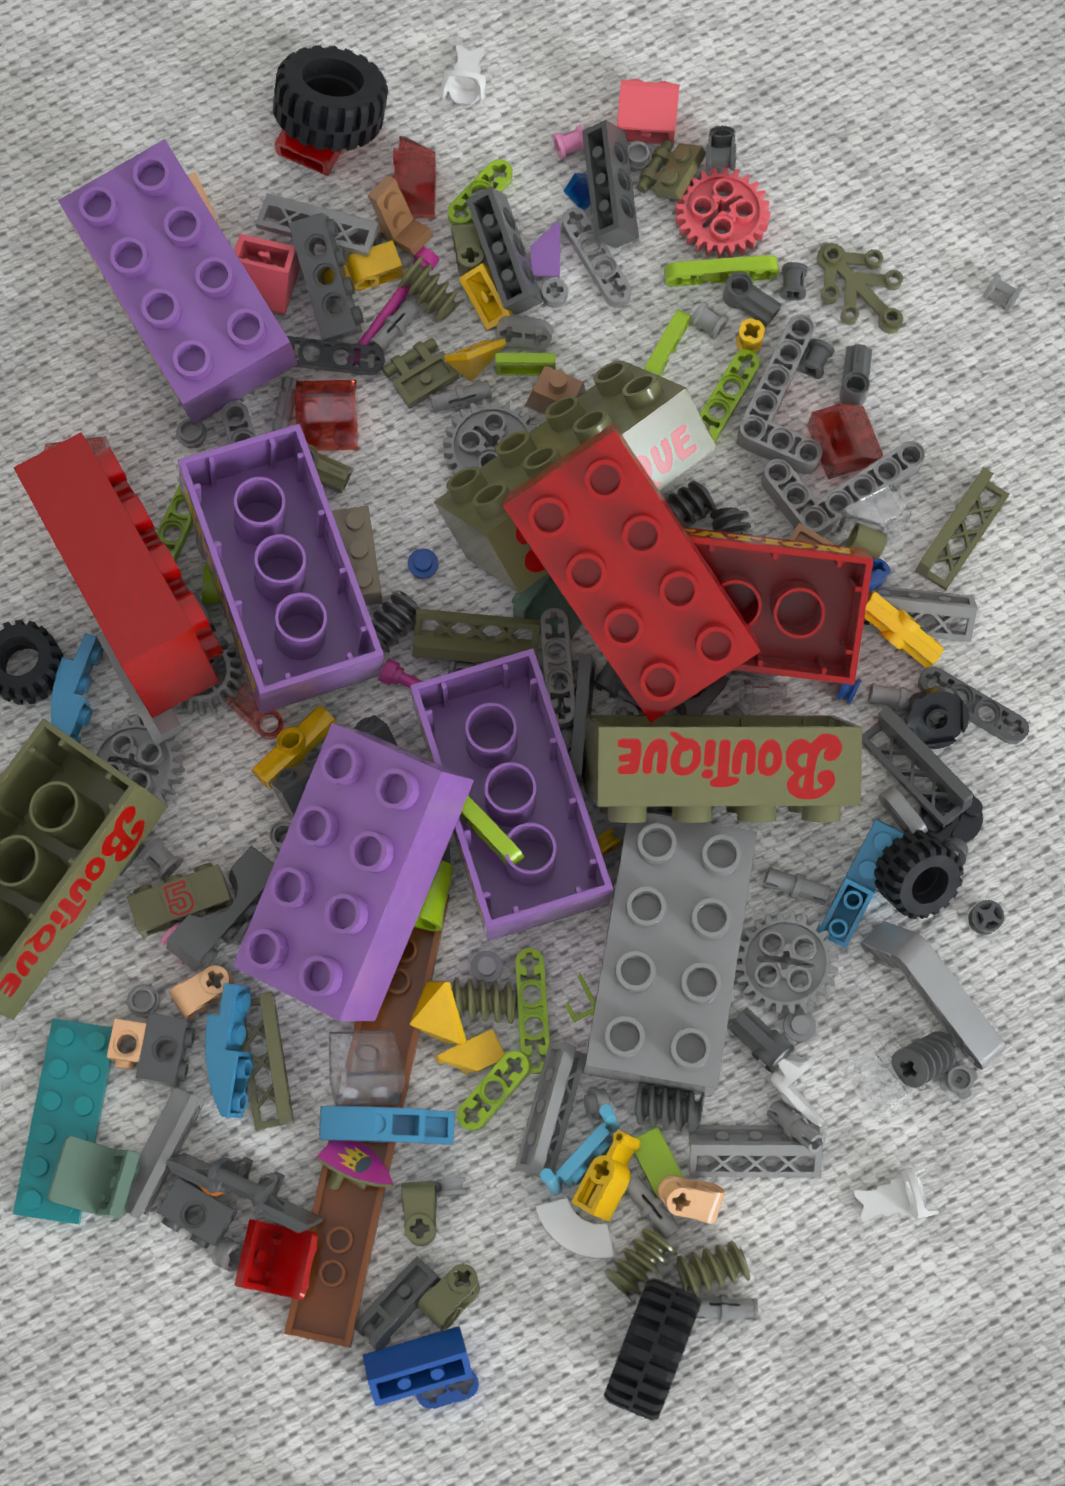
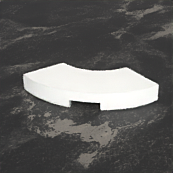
[535,1198,615,1259]

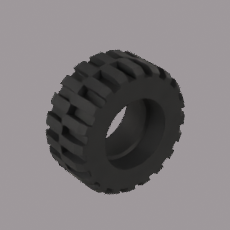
[273,45,388,152]
[604,1278,702,1420]

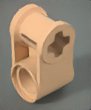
[169,965,234,1020]
[657,1176,725,1224]

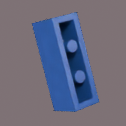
[362,1326,473,1407]

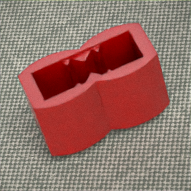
[275,130,343,176]

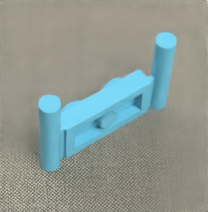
[540,1104,620,1195]

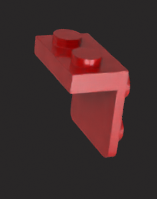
[234,1219,318,1300]

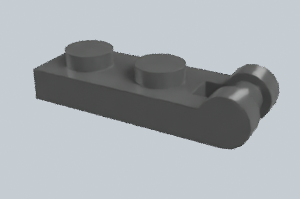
[355,1256,441,1350]

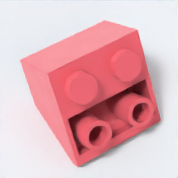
[617,79,680,144]
[234,234,301,316]

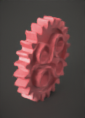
[675,168,771,259]

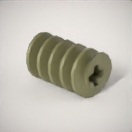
[399,256,464,323]
[451,977,517,1024]
[604,1229,678,1301]
[676,1241,750,1295]

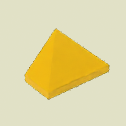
[459,263,513,331]
[444,338,506,382]
[409,980,467,1045]

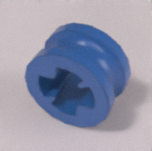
[836,679,862,705]

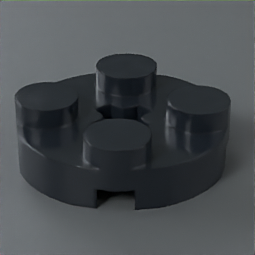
[905,687,969,749]
[919,788,983,843]

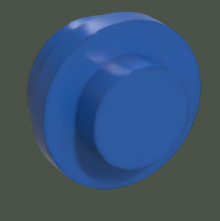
[408,549,438,579]

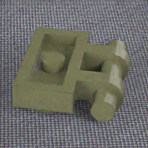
[637,140,706,200]
[382,338,459,409]

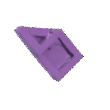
[530,222,560,277]

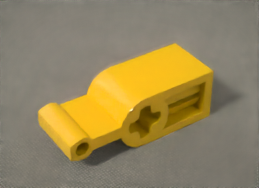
[323,240,404,291]
[571,1130,641,1222]

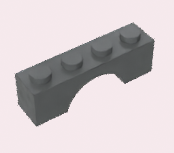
[166,845,274,972]

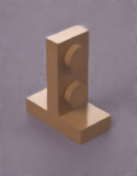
[367,175,433,256]

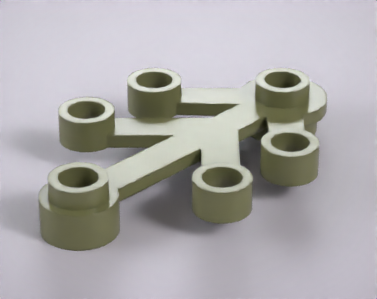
[817,243,903,334]

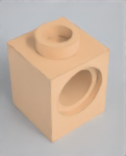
[107,1018,147,1070]

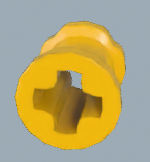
[736,318,765,353]

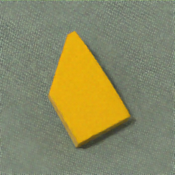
[434,1029,505,1075]

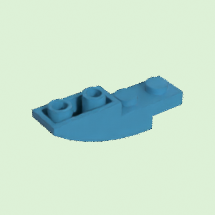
[51,633,103,744]
[818,818,904,948]
[205,983,253,1118]
[319,1106,455,1145]

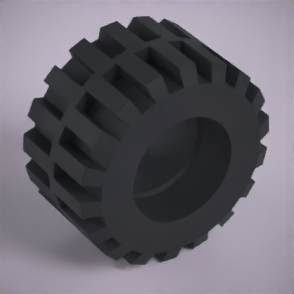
[0,620,64,705]
[874,830,964,919]

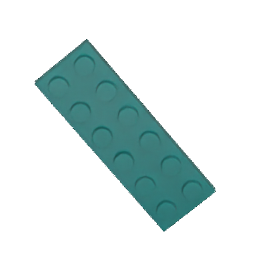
[13,1018,113,1225]

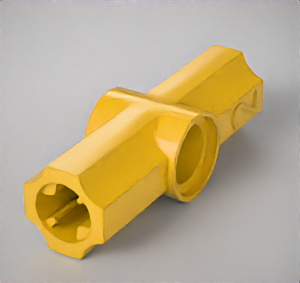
[865,589,944,668]
[251,705,338,789]

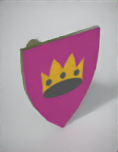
[315,1140,394,1190]

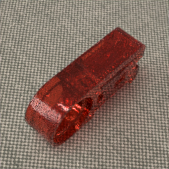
[226,683,284,740]

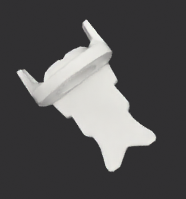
[441,45,486,105]
[770,1054,825,1127]
[853,1165,939,1223]

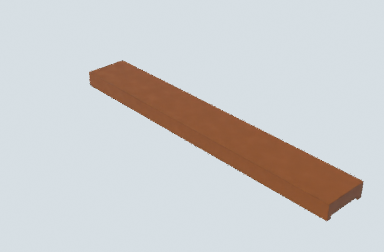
[284,894,450,1348]

